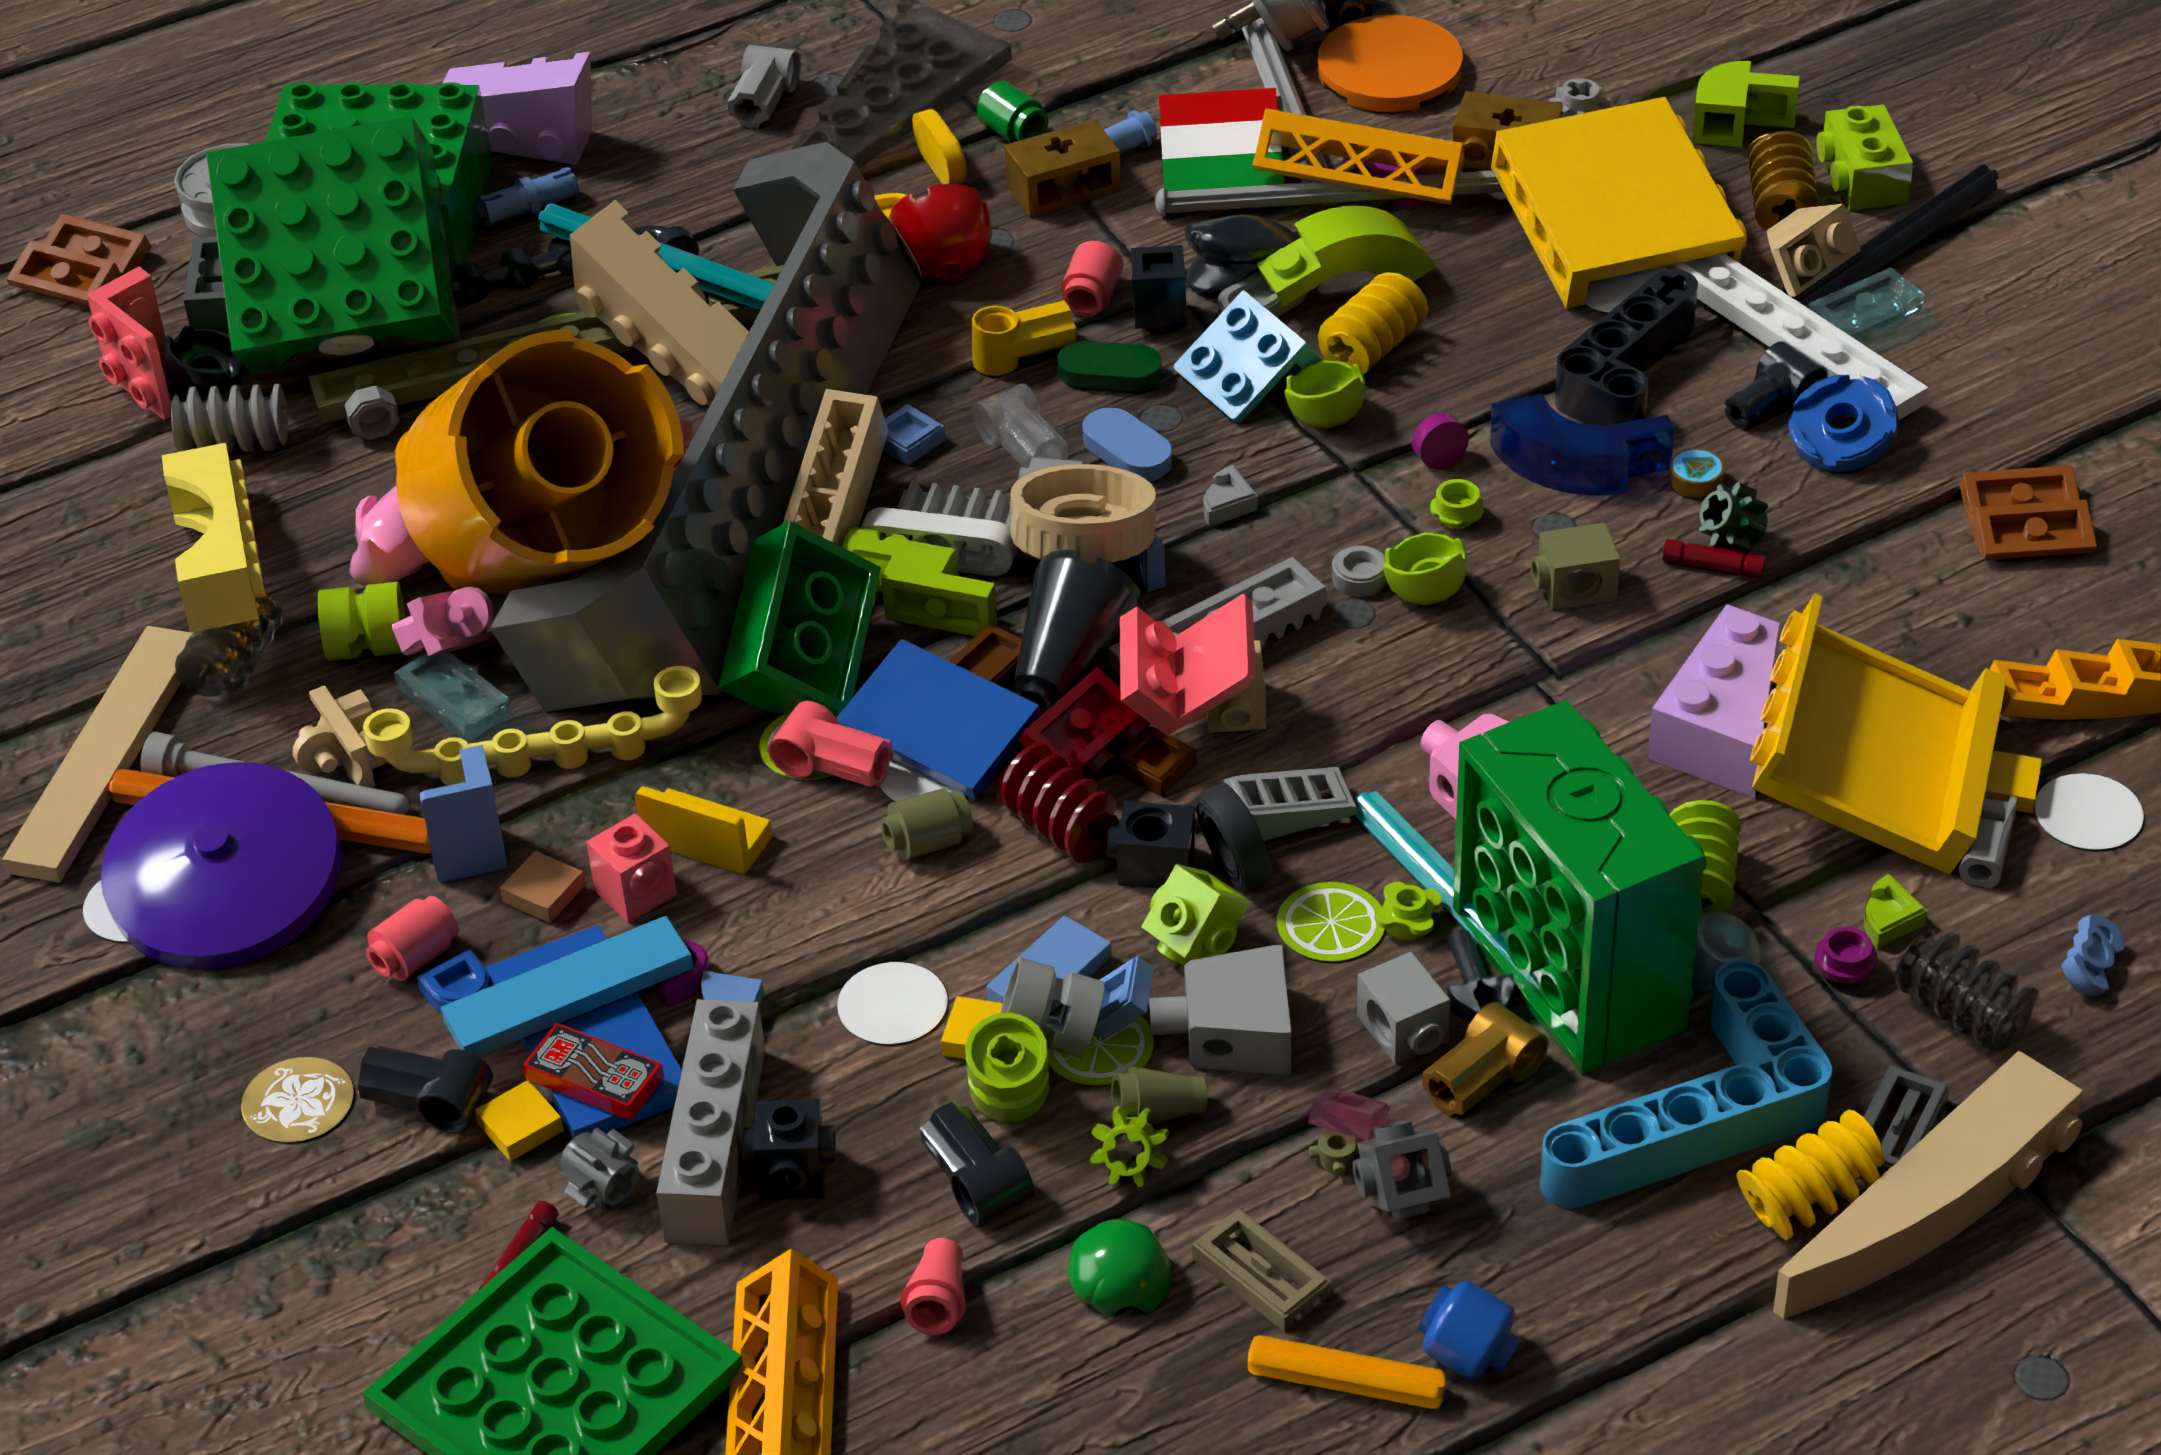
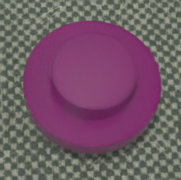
[1814,926,1877,984]

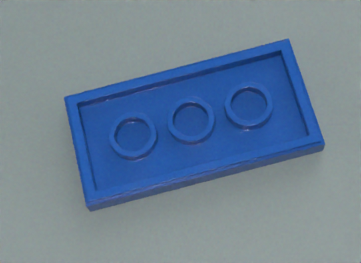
[486,925,682,1138]

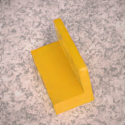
[634,786,773,875]

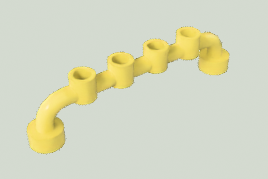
[363,666,702,786]

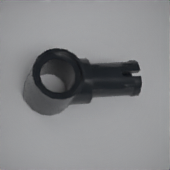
[1724,341,1828,429]

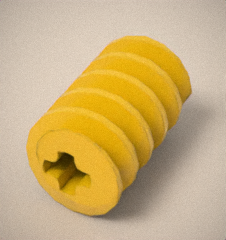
[1318,272,1428,375]
[1736,1110,1885,1240]

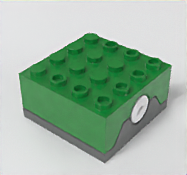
[206,116,460,381]

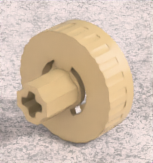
[1010,464,1156,565]

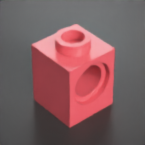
[586,813,677,924]

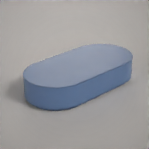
[1082,408,1172,481]

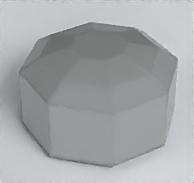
[344,385,400,440]

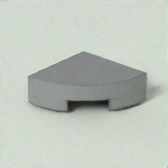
[1203,465,1258,527]

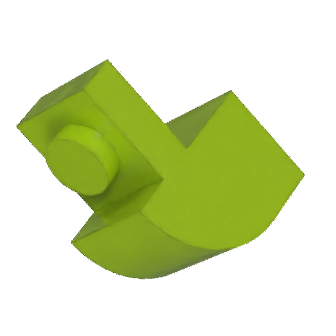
[1692,61,1800,147]

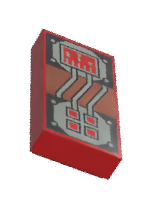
[522,1023,664,1121]

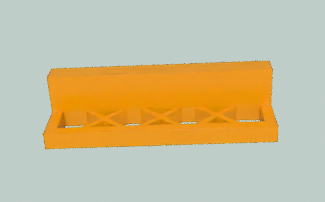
[1253,108,1464,205]
[725,1249,838,1455]

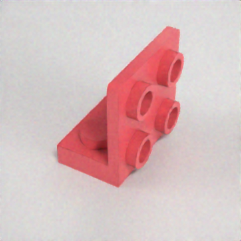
[87,267,172,420]
[1120,594,1256,736]

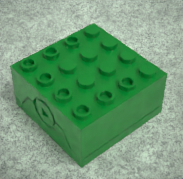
[265,82,493,277]
[1453,700,1706,1075]

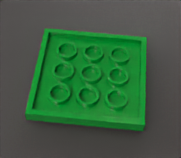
[362,1227,743,1455]

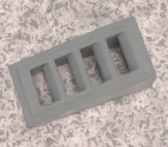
[1224,767,1357,841]

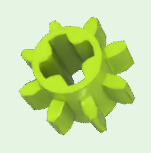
[1090,1105,1170,1187]

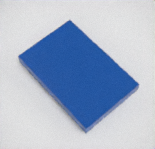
[837,639,1042,800]

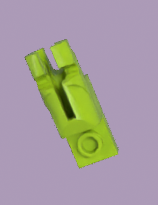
[842,526,997,636]

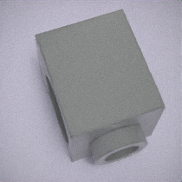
[1357,952,1450,1064]

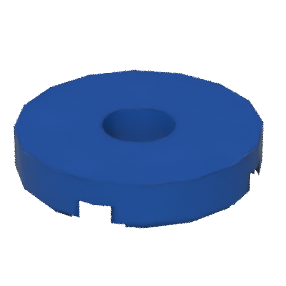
[1788,374,1899,472]

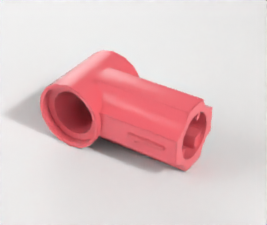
[767,701,893,788]

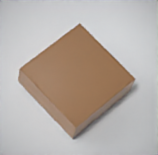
[500,851,586,923]

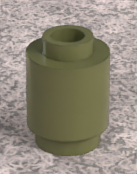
[881,788,973,860]

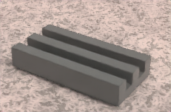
[1864,1065,1951,1177]

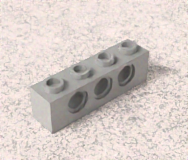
[656,999,766,1246]

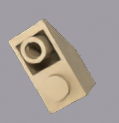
[1766,204,1861,297]

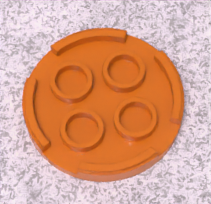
[1318,14,1463,113]

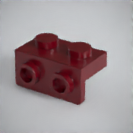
[1017,667,1151,780]

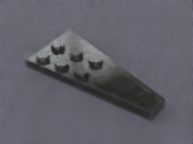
[791,0,1012,169]

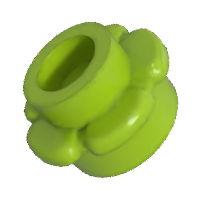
[1430,479,1484,529]

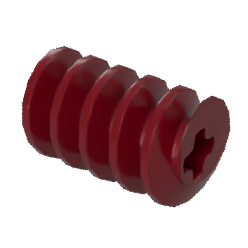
[995,742,1119,863]

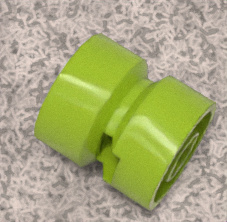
[318,581,406,662]
[965,1012,1050,1123]

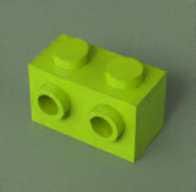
[1816,104,1913,211]

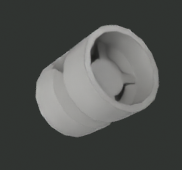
[1000,957,1105,1058]

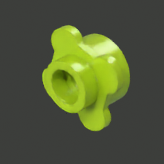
[1375,882,1442,940]

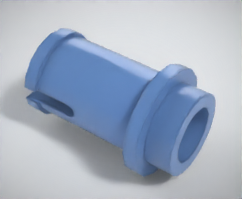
[1104,110,1158,154]

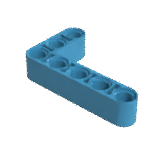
[1540,960,1832,1209]

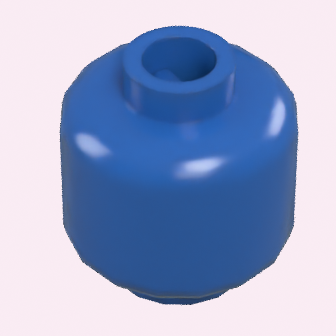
[1417,1281,1521,1381]

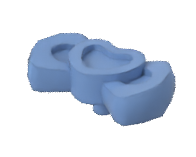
[2061,915,2125,997]

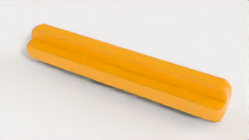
[1248,1335,1446,1410]

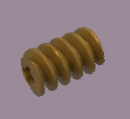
[1747,131,1819,233]

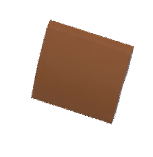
[6,213,152,306]
[1959,465,2097,560]

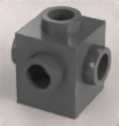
[1353,1120,1452,1218]

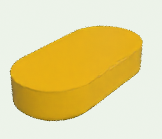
[912,109,967,184]

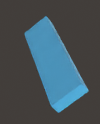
[440,916,693,1057]

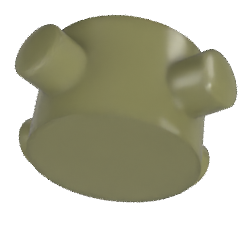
[1309,1126,1360,1176]

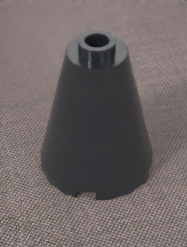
[1013,549,1142,712]

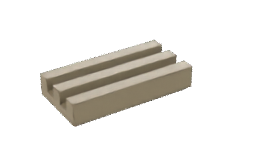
[1192,1208,1331,1333]

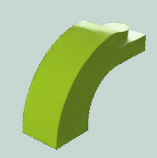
[1257,206,1436,307]

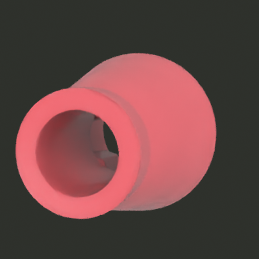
[900,1238,966,1335]

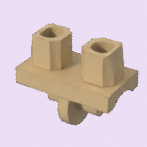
[293,685,388,788]

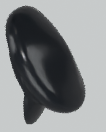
[1184,215,1298,293]

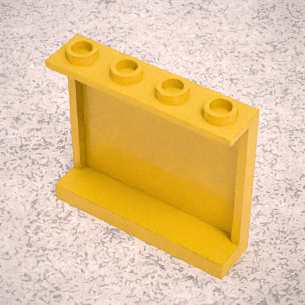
[1491,97,1747,309]
[1750,593,2007,875]

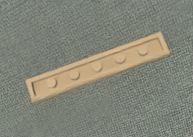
[2,626,202,883]

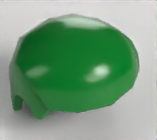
[1066,1219,1174,1317]

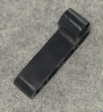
[1555,269,1698,439]

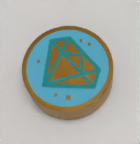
[1669,448,1725,498]

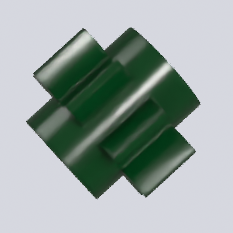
[1699,482,1768,551]

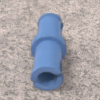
[475,167,579,227]

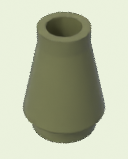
[1111,1066,1208,1125]

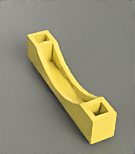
[162,443,266,633]

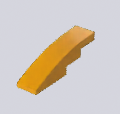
[1990,639,2161,720]

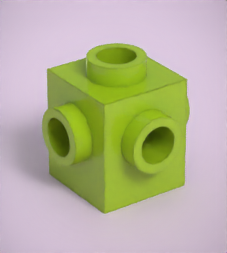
[1141,864,1251,965]

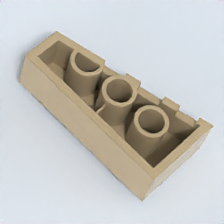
[570,200,749,406]

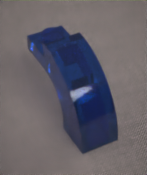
[1490,394,1675,496]

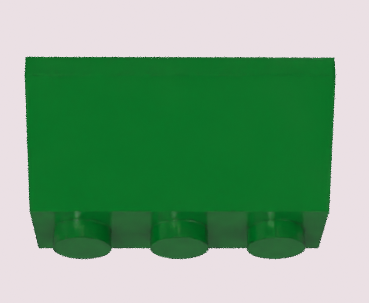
[718,520,881,718]

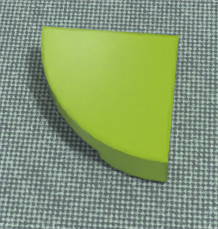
[1864,874,1928,949]

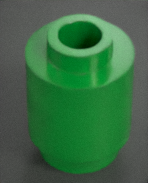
[977,81,1049,143]

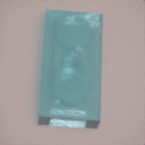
[1808,268,1925,340]
[394,652,512,743]

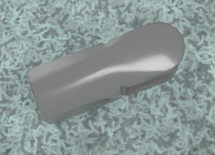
[1959,791,2018,889]

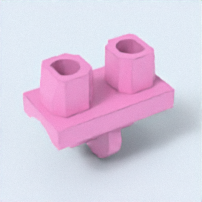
[392,587,494,656]

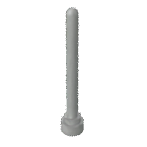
[141,732,409,815]

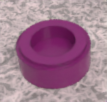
[1412,413,1469,469]

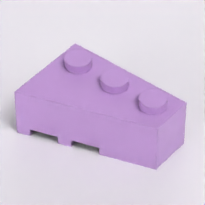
[442,52,592,165]
[1648,604,1780,799]

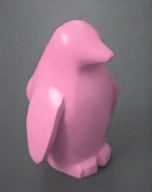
[349,486,429,586]

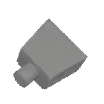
[1149,945,1291,1075]

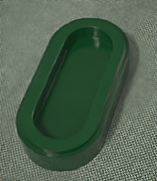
[1057,341,1162,392]

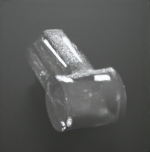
[972,384,1068,468]

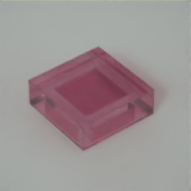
[1308,1088,1390,1140]

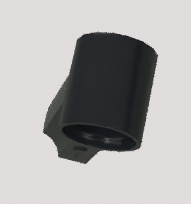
[356,1046,493,1133]
[920,1102,1035,1226]

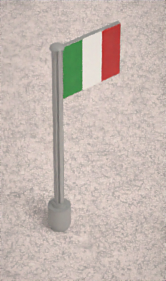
[1155,88,1504,218]

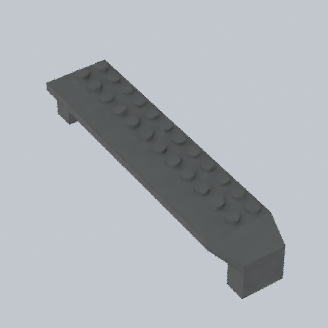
[490,142,921,712]

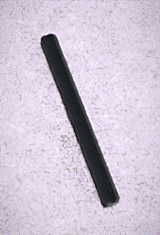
[1792,164,1999,313]

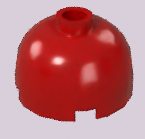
[888,184,992,281]

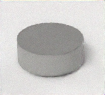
[1332,546,1387,597]

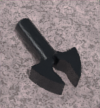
[1447,929,1514,1025]

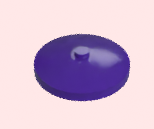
[101,762,342,970]

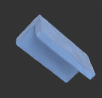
[420,745,508,882]

